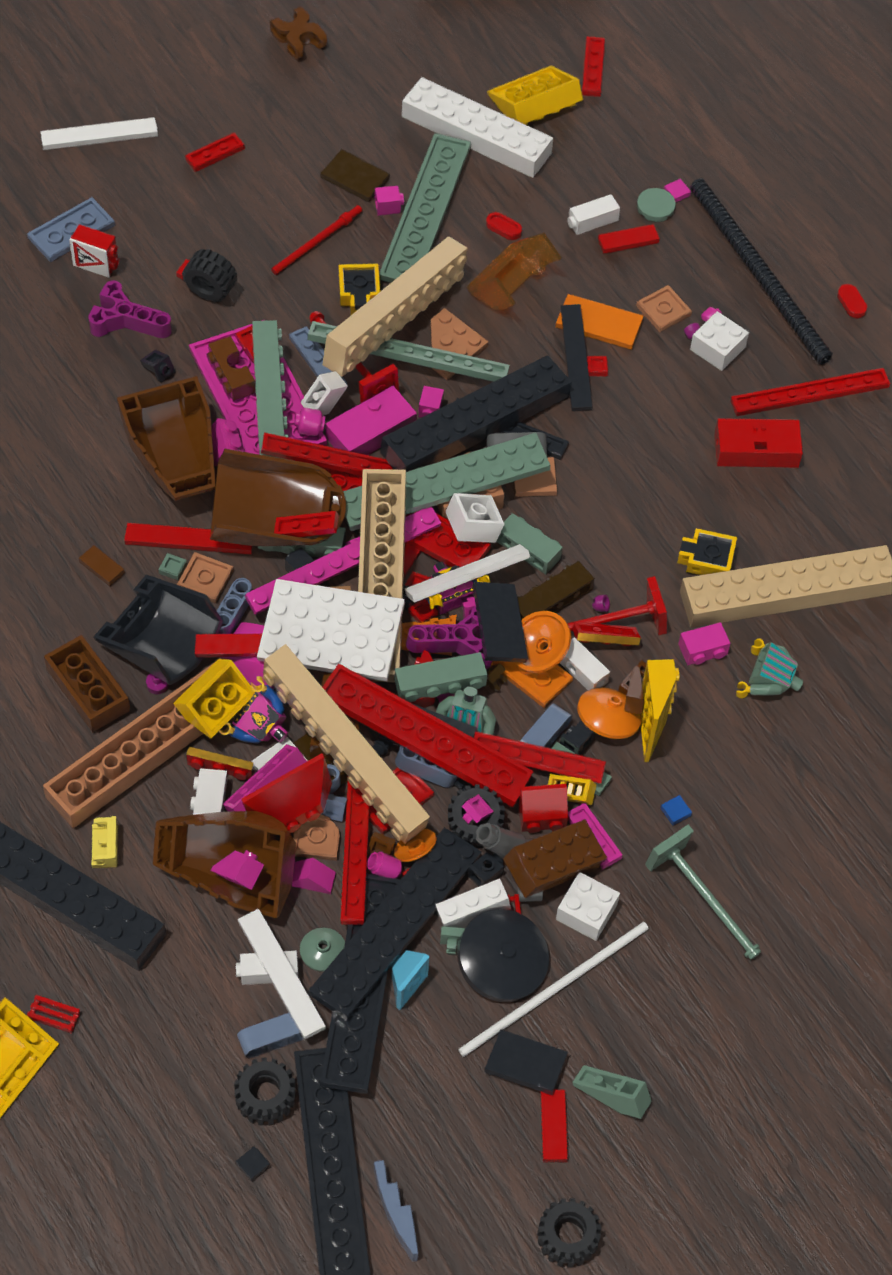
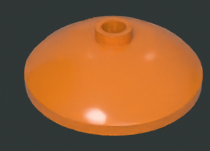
[515,611,571,673]
[577,688,642,739]

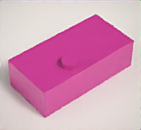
[326,386,417,455]

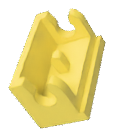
[92,816,118,868]

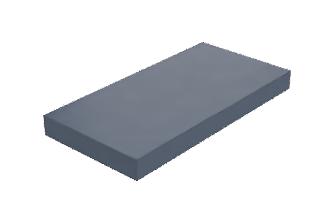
[27,197,115,262]

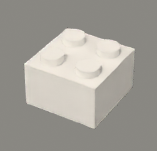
[690,311,749,371]
[446,493,504,543]
[556,872,620,941]

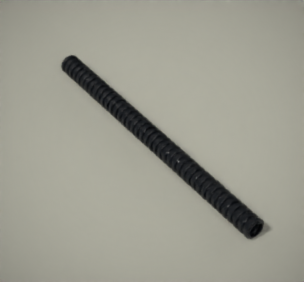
[690,178,833,365]

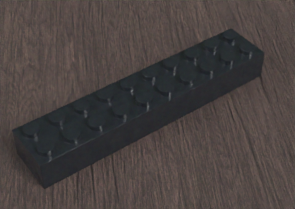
[380,355,572,472]
[0,822,166,971]

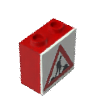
[70,224,120,277]

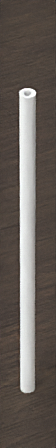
[458,922,648,1057]

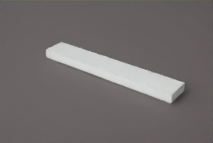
[41,117,158,150]
[405,544,530,602]
[238,909,325,1040]

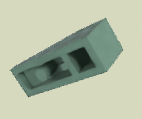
[572,1065,652,1119]

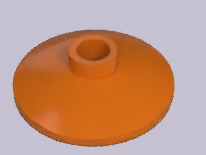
[394,829,436,862]

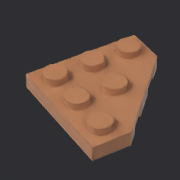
[431,308,488,380]

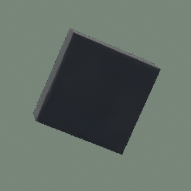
[235,1146,270,1182]

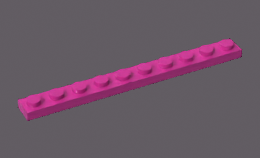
[245,507,441,615]

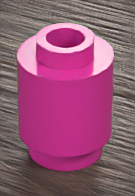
[367,852,402,879]

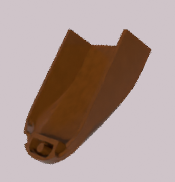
[210,449,346,546]

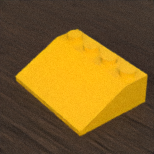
[487,66,583,125]
[640,659,679,762]

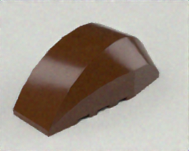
[117,376,216,501]
[153,811,296,918]

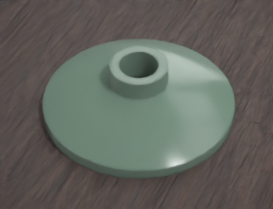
[300,928,345,972]

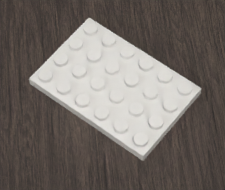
[257,579,405,681]

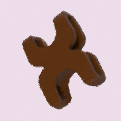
[270,6,327,60]

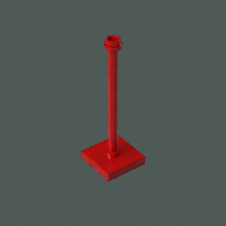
[309,311,399,403]
[567,576,667,636]

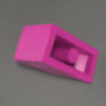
[210,851,264,890]

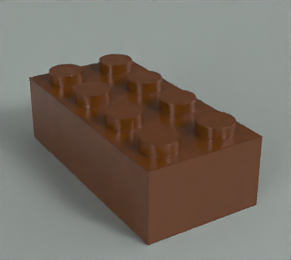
[44,635,130,733]
[503,819,607,898]

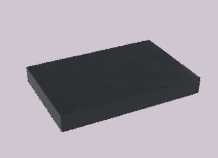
[484,1029,568,1095]

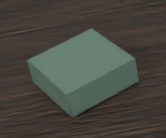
[158,553,187,580]

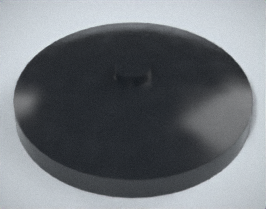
[457,909,549,1002]

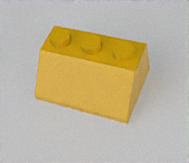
[173,659,255,738]

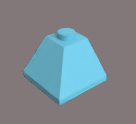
[391,950,430,1010]

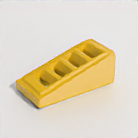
[548,774,596,805]

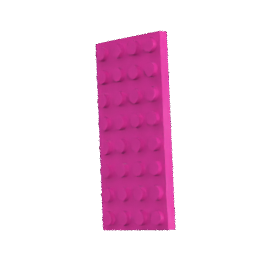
[189,320,327,454]

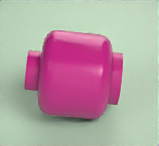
[294,408,325,436]

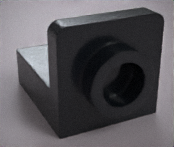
[140,349,175,382]

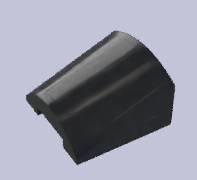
[93,574,223,685]

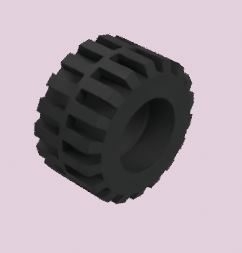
[182,249,238,302]
[448,784,505,846]
[234,1058,295,1125]
[537,1198,601,1268]

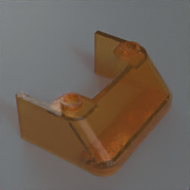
[466,233,562,311]

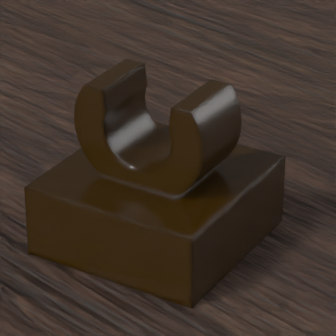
[482,663,507,691]

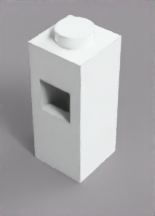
[567,194,620,235]
[560,637,610,690]
[236,951,298,985]

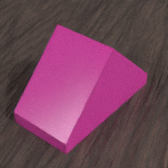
[292,858,336,894]

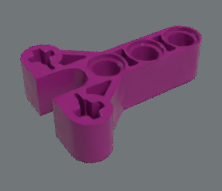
[88,280,172,338]
[406,606,493,670]

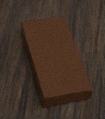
[79,545,125,586]

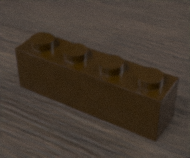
[517,561,595,620]

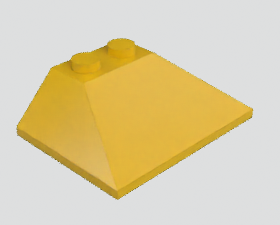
[0,997,59,1117]

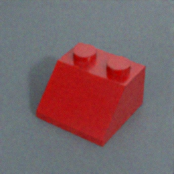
[518,783,568,833]

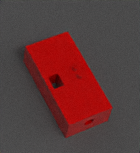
[714,418,803,468]

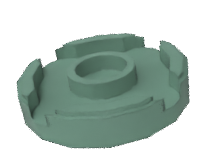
[637,188,676,222]

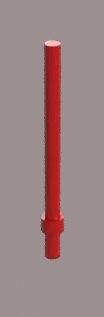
[271,205,362,275]

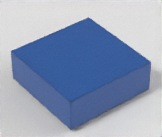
[660,795,692,826]

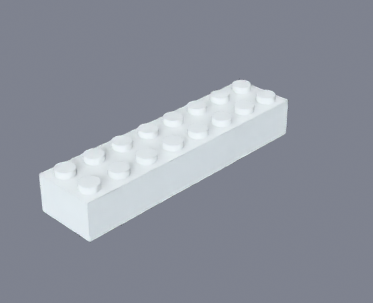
[402,77,553,178]

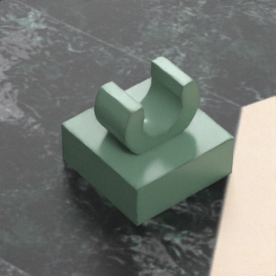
[440,926,465,954]

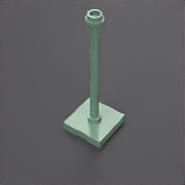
[645,824,761,960]

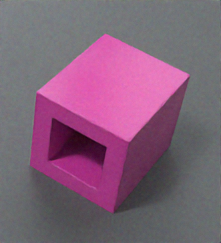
[375,186,404,216]
[418,386,444,418]

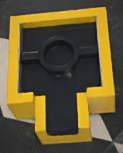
[339,264,380,315]
[677,528,737,575]

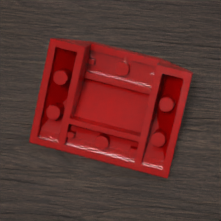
[241,753,332,833]

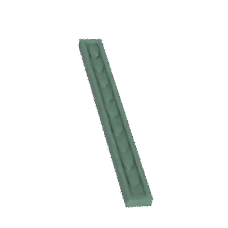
[307,321,510,382]

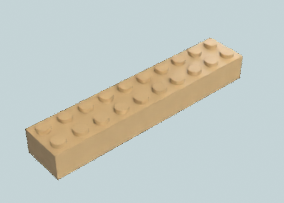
[322,236,468,377]
[358,469,407,682]
[680,545,892,627]
[263,644,430,844]

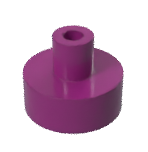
[146,673,169,695]

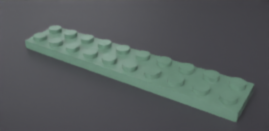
[379,133,471,283]
[343,433,550,531]

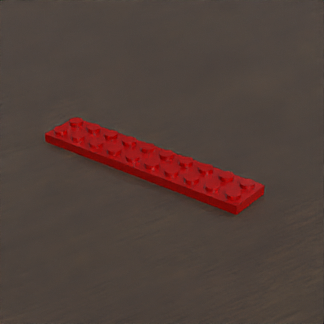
[319,466,491,567]
[322,663,533,807]

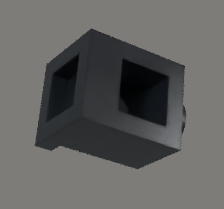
[560,721,594,755]
[467,851,504,887]

